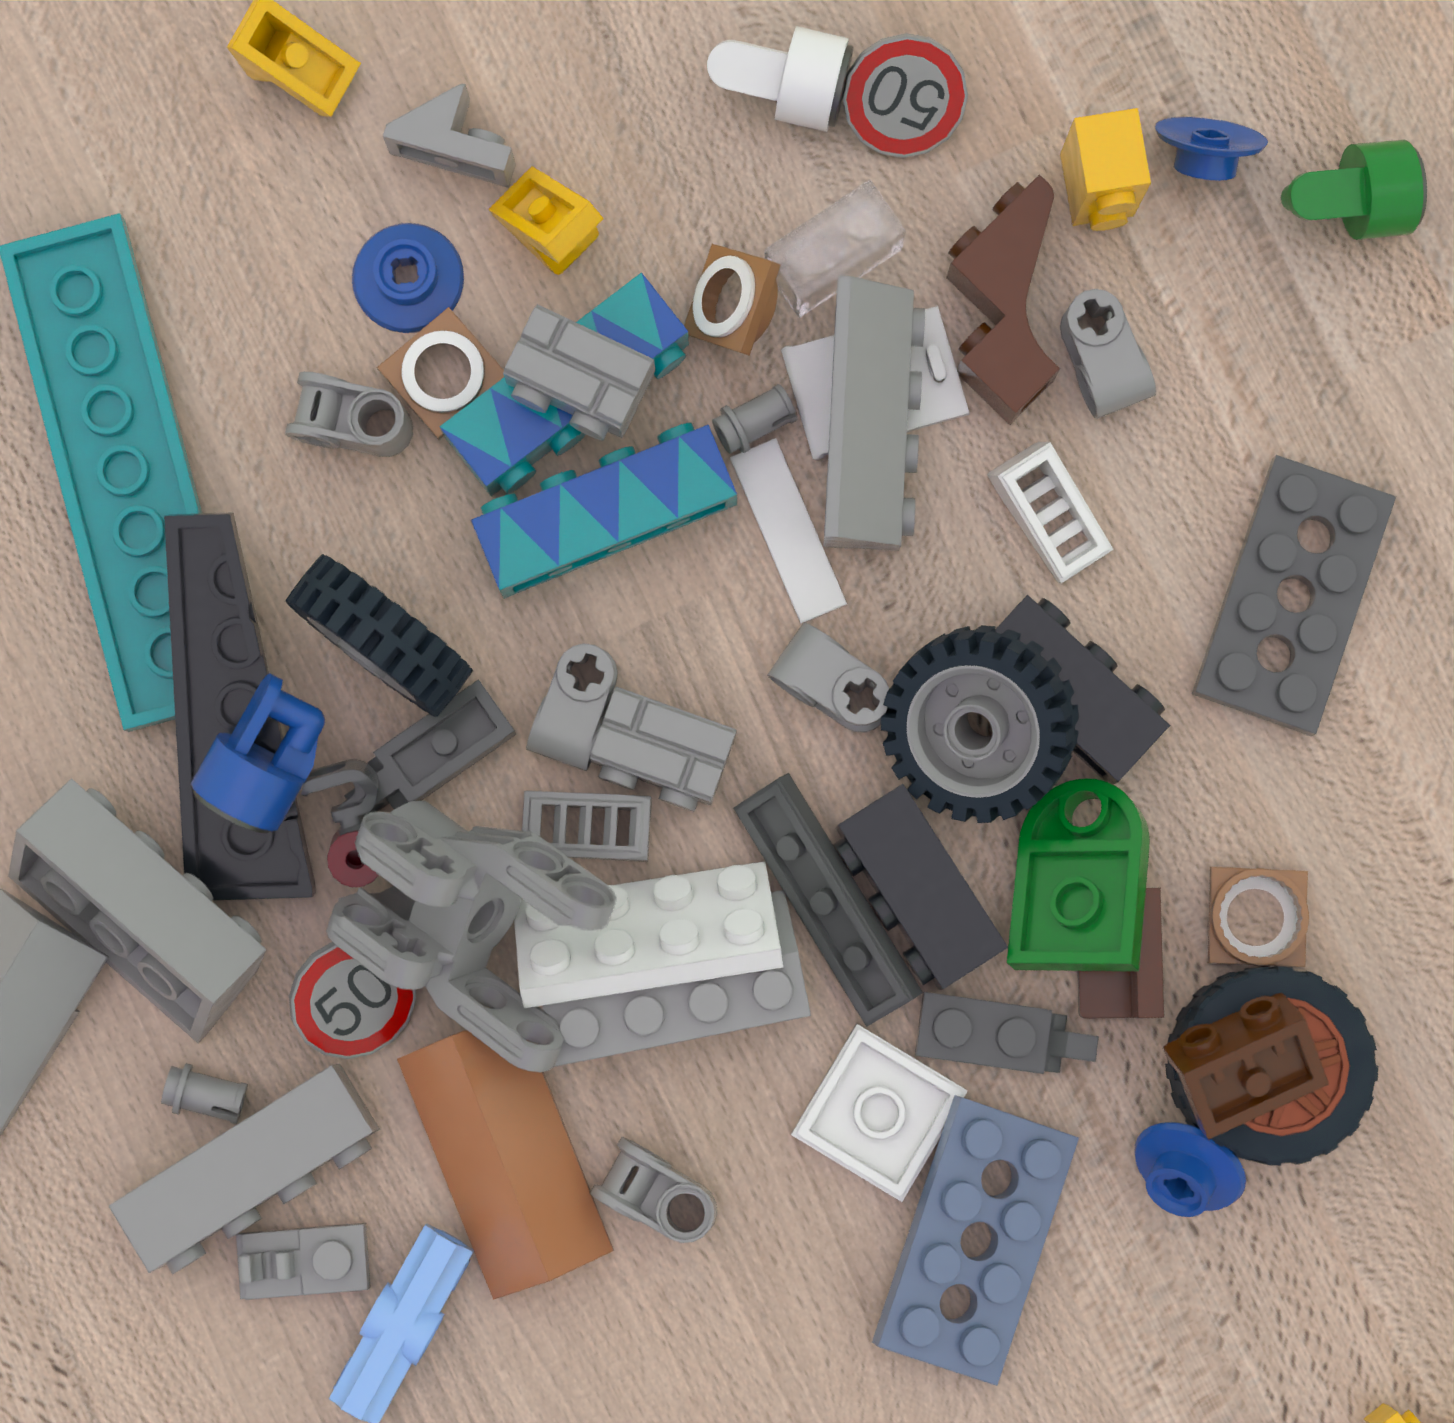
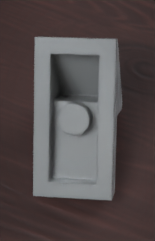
[383,84,516,188]

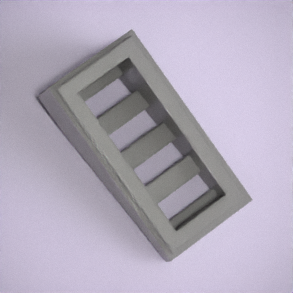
[522,791,652,862]

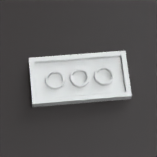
[514,861,784,1008]

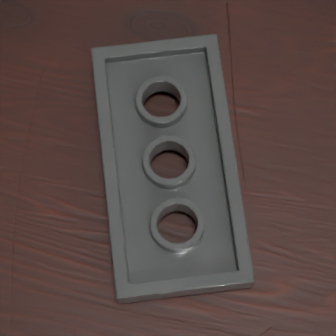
[1192,455,1396,736]

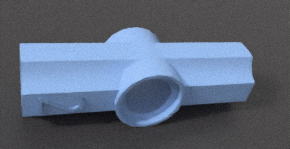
[329,1224,474,1423]

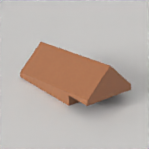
[397,1030,614,1300]

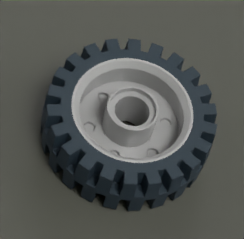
[285,554,473,717]
[881,625,1079,823]

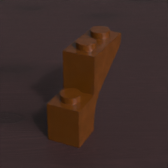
[946,174,1060,425]

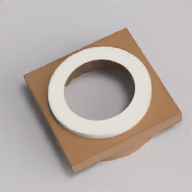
[684,244,781,356]
[377,307,504,440]
[1207,867,1309,967]

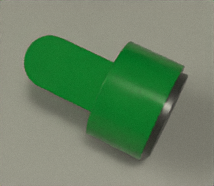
[1281,140,1427,240]

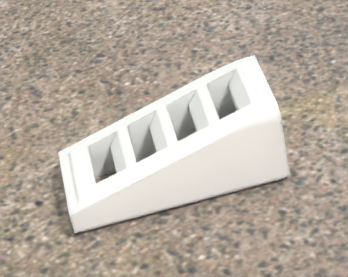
[987,442,1114,583]

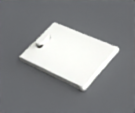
[781,306,969,460]

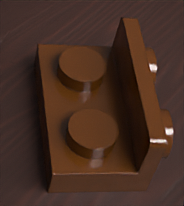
[1163,993,1329,1140]

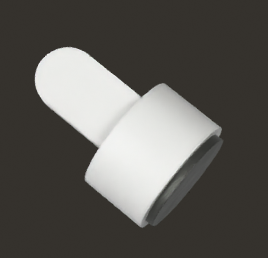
[707,26,854,132]

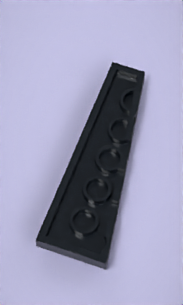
[164,512,316,901]

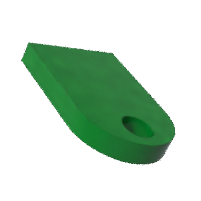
[1007,778,1150,971]

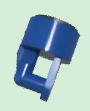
[191,673,325,833]

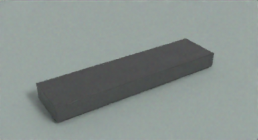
[733,773,923,1027]

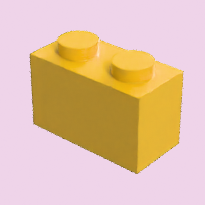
[1060,108,1151,231]

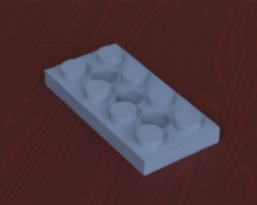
[872,1095,1079,1386]

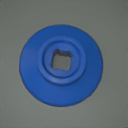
[1155,117,1268,180]
[352,223,464,333]
[1134,1122,1246,1217]

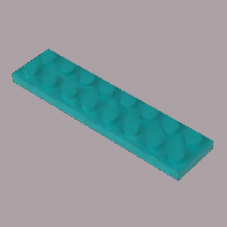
[0,213,202,732]

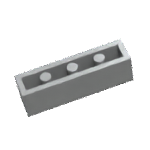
[109,1064,380,1274]

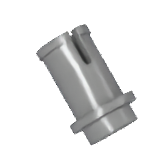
[712,384,797,453]
[161,1063,248,1124]

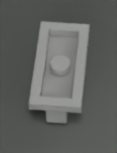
[236,1223,371,1300]

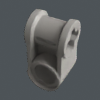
[1060,289,1156,419]
[285,371,413,457]
[767,623,889,732]
[526,643,618,771]
[590,1137,717,1243]

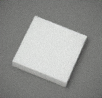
[791,1024,968,1202]

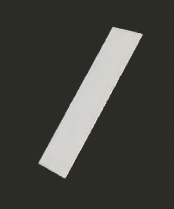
[730,438,847,623]

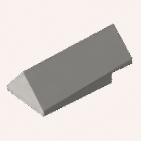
[0,889,109,1136]

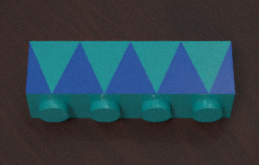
[440,272,689,497]
[471,423,737,599]

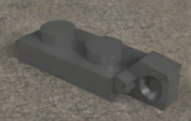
[344,679,517,817]
[915,992,1099,1074]

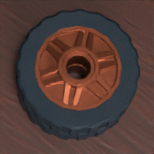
[1165,966,1379,1166]

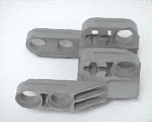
[326,801,617,1072]

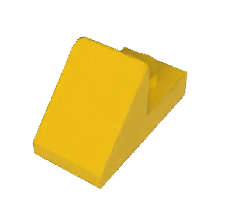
[227,0,361,117]
[488,166,604,275]

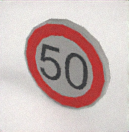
[842,33,968,158]
[289,942,416,1059]

